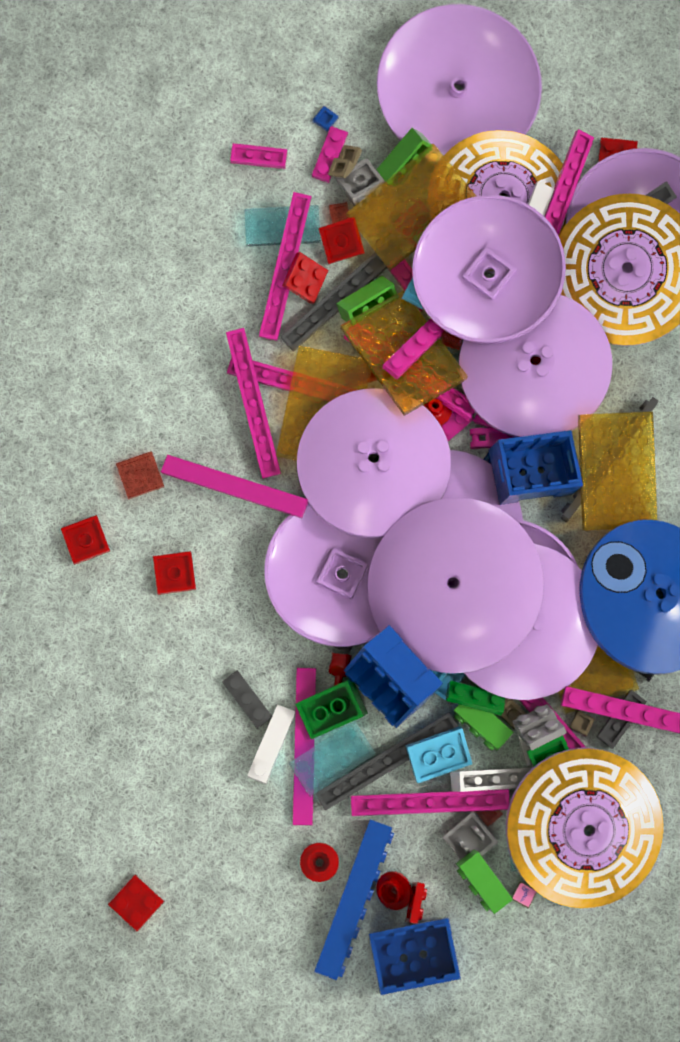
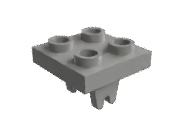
[442,811,498,859]

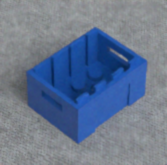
[488,430,583,505]
[344,625,443,728]
[369,918,461,995]

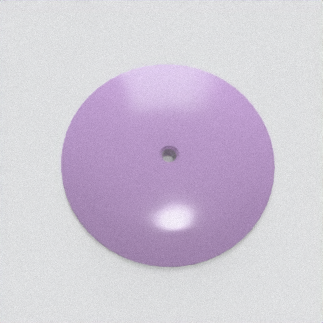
[377,4,542,163]
[368,498,544,673]

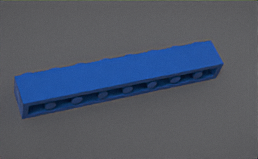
[314,819,395,980]

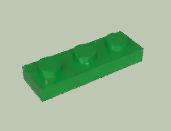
[446,680,505,716]

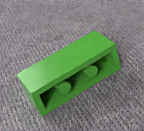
[376,128,434,189]
[336,276,399,326]
[453,704,514,751]
[455,849,513,914]

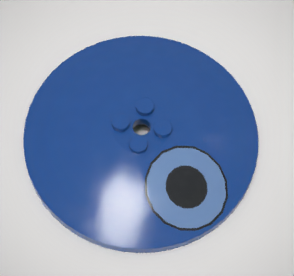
[579,520,680,674]

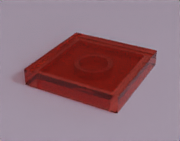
[116,451,165,500]

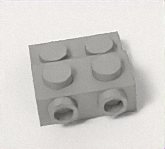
[336,158,387,208]
[512,704,566,751]

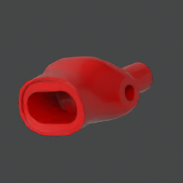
[329,653,352,686]

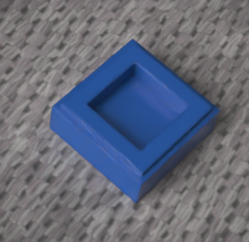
[313,106,339,132]

